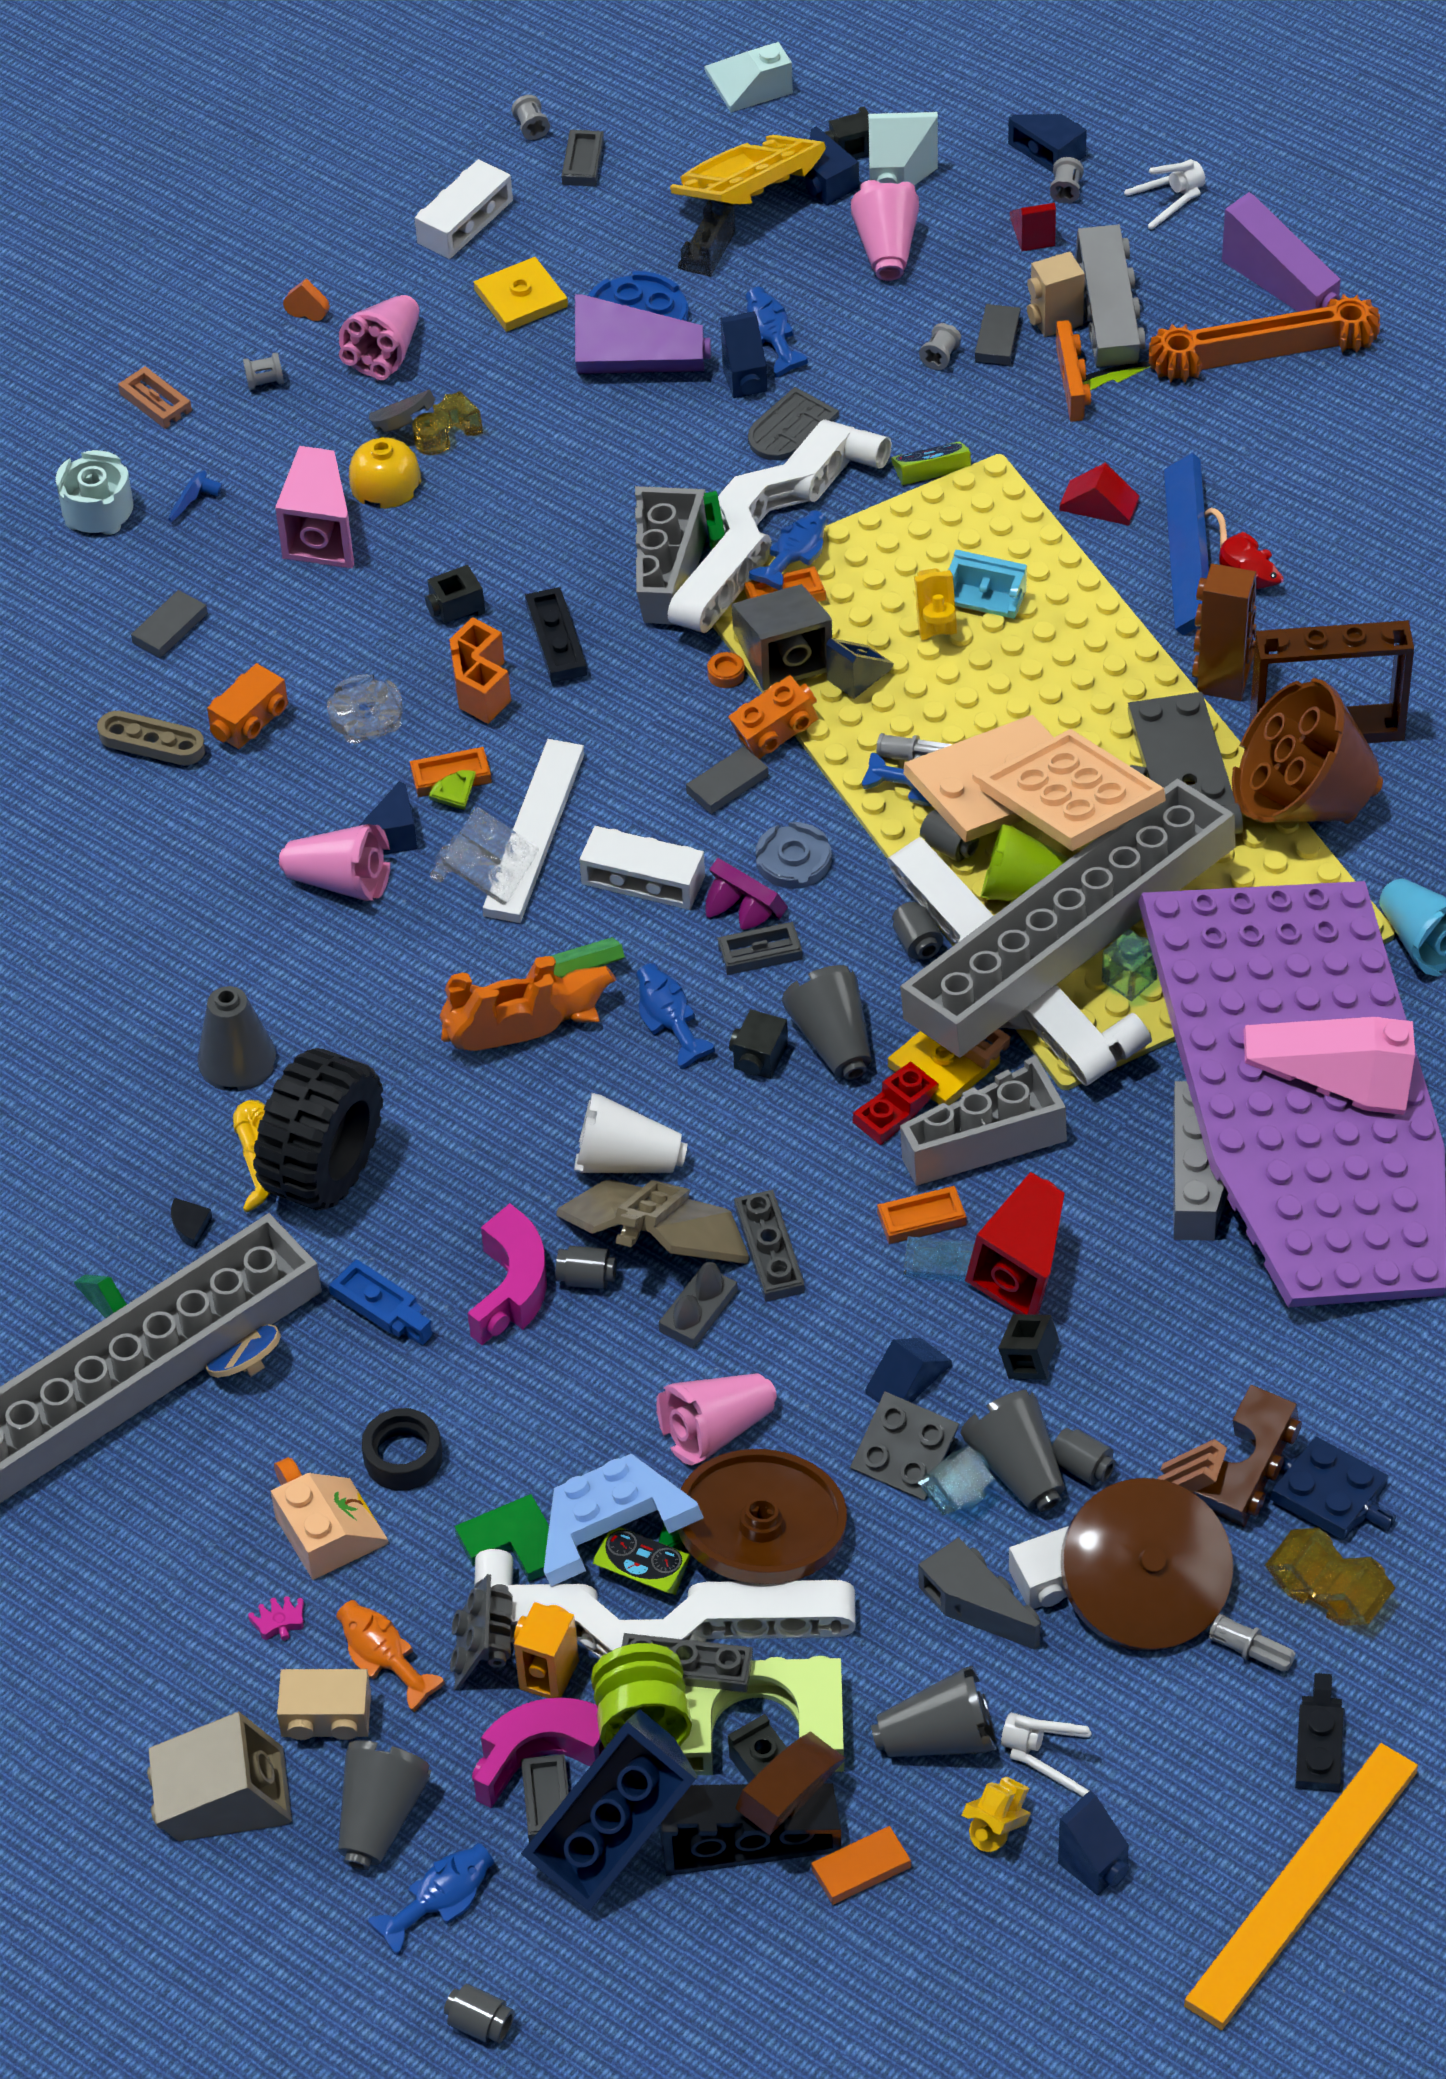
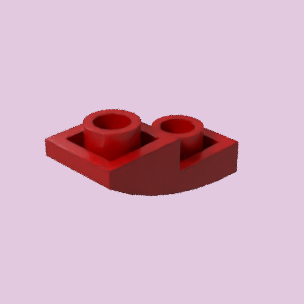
[852,1061,939,1145]

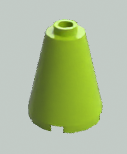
[981,824,1070,901]

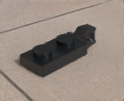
[1295,1673,1344,1792]

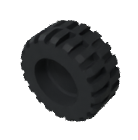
[253,1048,383,1211]

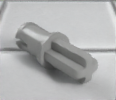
[876,733,951,761]
[1209,1614,1295,1671]

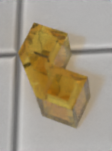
[1264,1528,1396,1626]

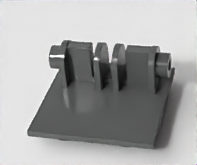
[850,1391,960,1501]
[450,1574,513,1691]

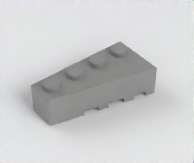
[1075,224,1145,367]
[635,486,708,625]
[900,1055,1067,1186]
[1173,1081,1228,1241]

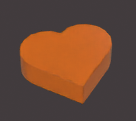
[283,278,330,321]

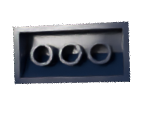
[521,1709,698,1911]

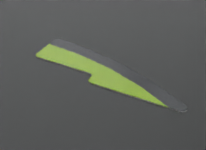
[1082,361,1150,390]

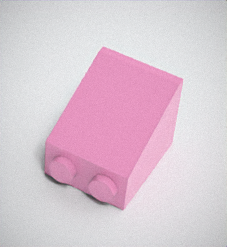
[275,446,354,569]

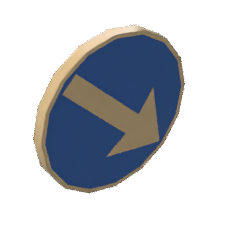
[205,1324,281,1378]

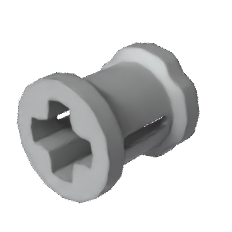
[511,95,550,140]
[1050,157,1084,203]
[919,323,961,370]
[243,352,284,390]

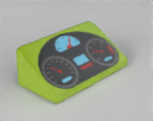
[891,441,971,485]
[593,1527,691,1595]

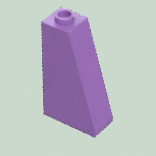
[1222,192,1341,312]
[575,294,711,374]

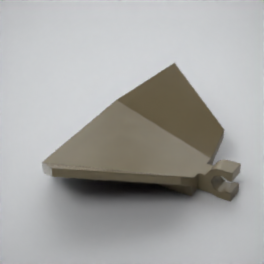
[556,1180,749,1264]

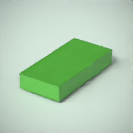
[551,937,625,978]

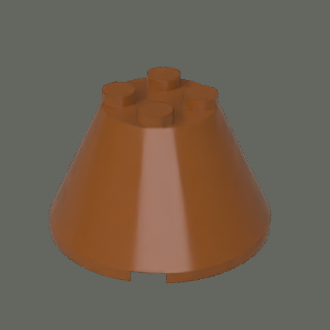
[1232,678,1383,824]

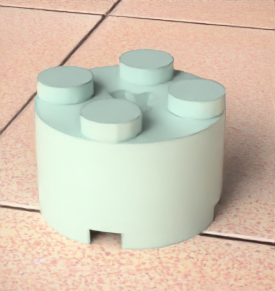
[56,450,133,535]

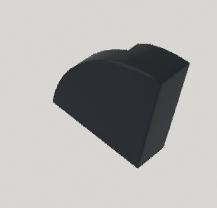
[171,1198,212,1248]

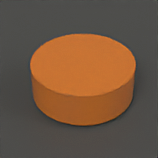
[707,652,745,688]
[274,1457,302,1485]

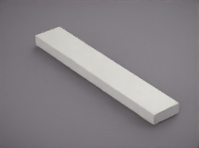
[483,739,585,923]

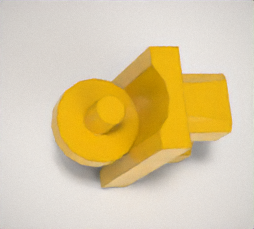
[914,568,957,640]
[961,1777,1031,1852]

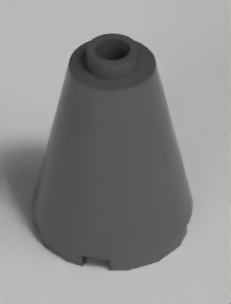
[781,965,871,1079]
[197,986,276,1091]
[960,1390,1065,1512]
[871,1666,997,1757]
[338,1740,432,1870]

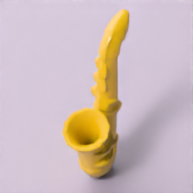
[233,1100,270,1213]

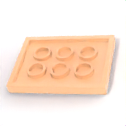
[903,715,1054,843]
[978,729,1166,851]

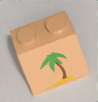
[271,1473,388,1580]

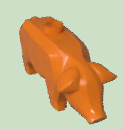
[440,956,616,1051]

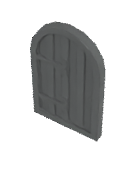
[748,387,839,460]

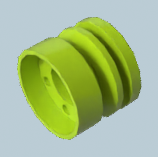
[591,1643,692,1748]

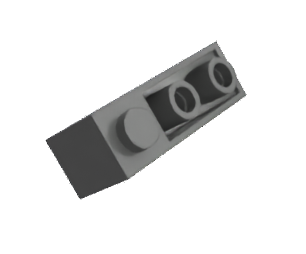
[918,1537,1041,1650]

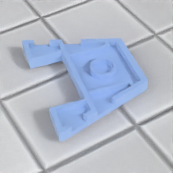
[544,1454,704,1586]

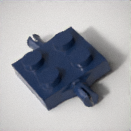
[1270,1436,1396,1540]

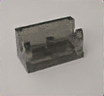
[678,200,735,277]

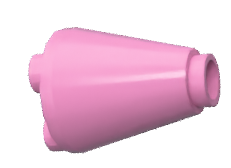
[851,180,919,281]
[339,295,420,380]

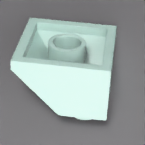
[705,42,793,112]
[868,112,938,185]

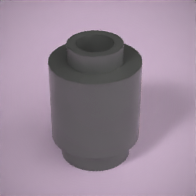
[920,810,979,862]
[892,902,943,959]
[555,1246,617,1290]
[1052,1428,1116,1485]
[444,1983,515,2043]

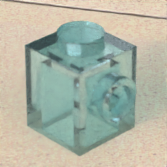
[1102,929,1158,1002]
[918,1445,995,1515]

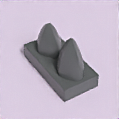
[658,1262,738,1349]

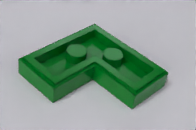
[454,1494,549,1582]

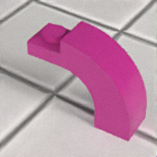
[468,1203,547,1345]
[472,1698,605,1808]

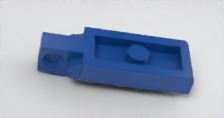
[328,1259,433,1345]

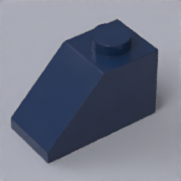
[1008,114,1087,173]
[804,126,859,205]
[720,311,767,398]
[1058,1791,1129,1896]

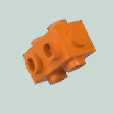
[207,663,288,749]
[728,675,819,759]

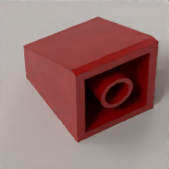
[965,1172,1065,1315]

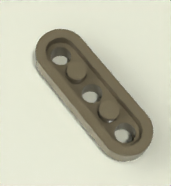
[97,711,205,765]

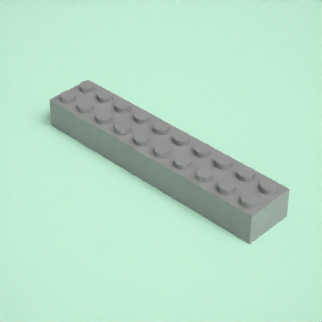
[900,778,1235,1058]
[0,1213,322,1503]

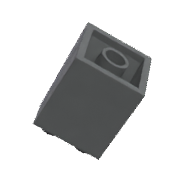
[732,584,832,691]

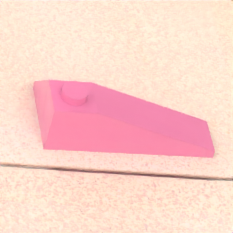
[1243,1017,1415,1115]

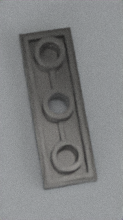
[734,1190,805,1302]
[621,1633,753,1692]

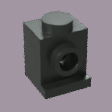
[824,106,869,159]
[425,565,485,624]
[998,1314,1059,1380]
[728,1714,787,1783]

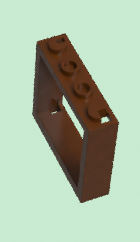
[1249,620,1414,743]

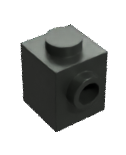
[729,1009,788,1079]

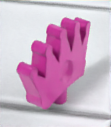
[248,1596,304,1641]

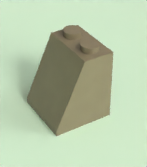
[147,1711,292,1841]

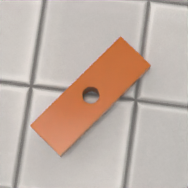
[1056,320,1091,422]

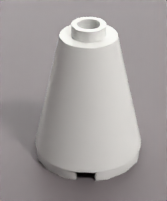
[574,1093,688,1173]

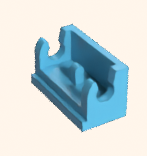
[948,550,1027,619]

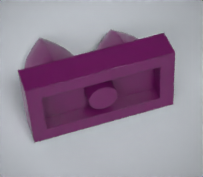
[705,858,788,930]

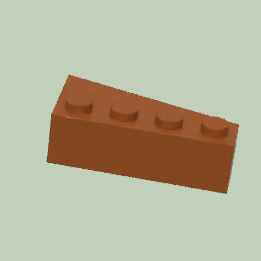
[1192,563,1257,701]

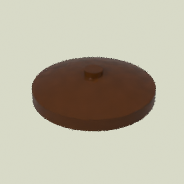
[678,1449,847,1584]
[1061,1478,1233,1651]

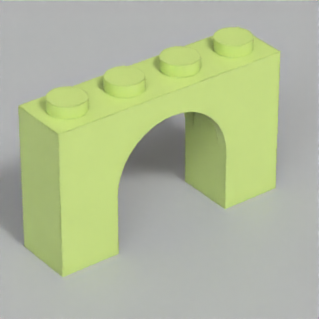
[680,1656,844,1775]

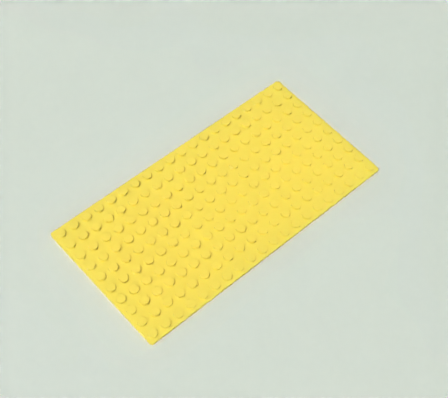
[712,454,1395,1090]

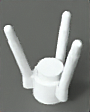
[1124,159,1205,230]
[1001,1712,1091,1797]

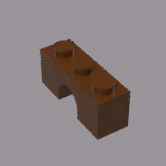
[1196,1384,1302,1527]

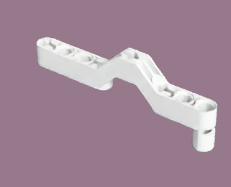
[668,419,892,633]
[887,837,1152,1086]
[474,1549,856,1660]

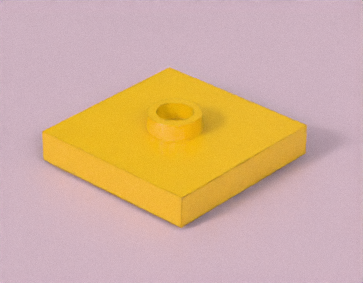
[473,257,568,332]
[888,1031,1000,1105]

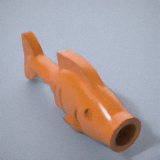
[336,1600,445,1712]

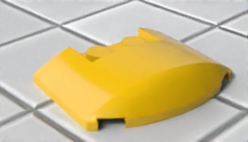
[670,135,826,204]

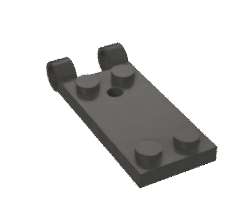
[1128,692,1243,834]

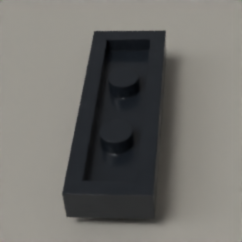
[525,587,587,683]

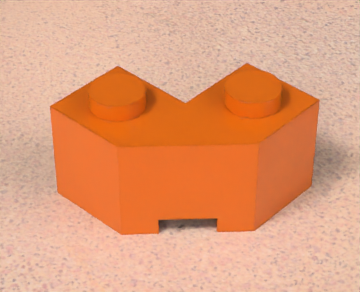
[449,617,511,724]

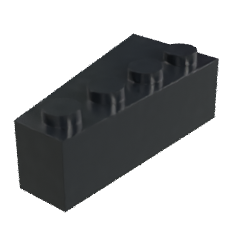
[659,1783,842,1876]

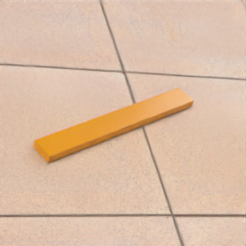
[1184,1743,1418,2030]

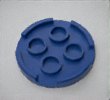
[588,271,689,322]

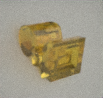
[412,391,483,455]

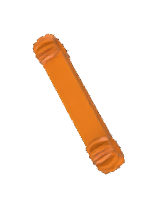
[1149,294,1380,383]

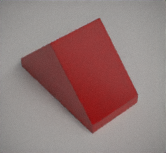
[1009,203,1056,252]
[1059,462,1140,526]

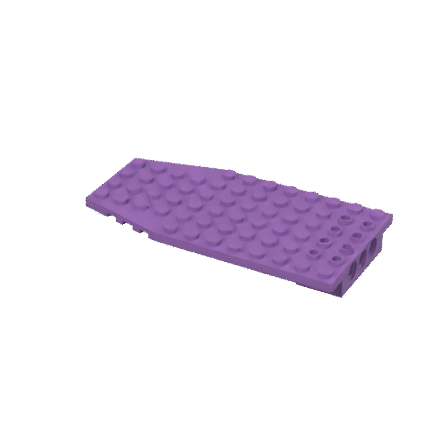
[1138,881,1446,1307]

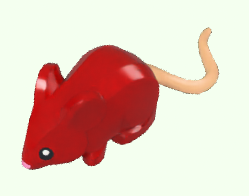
[1204,508,1284,589]

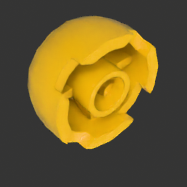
[348,437,421,509]

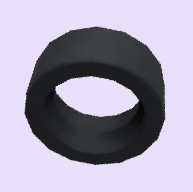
[362,1408,442,1491]

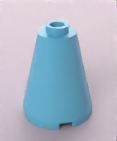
[1379,878,1446,976]

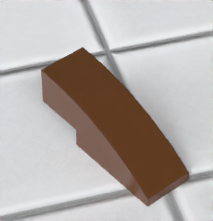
[735,1731,845,1836]

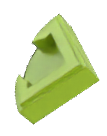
[429,770,476,810]

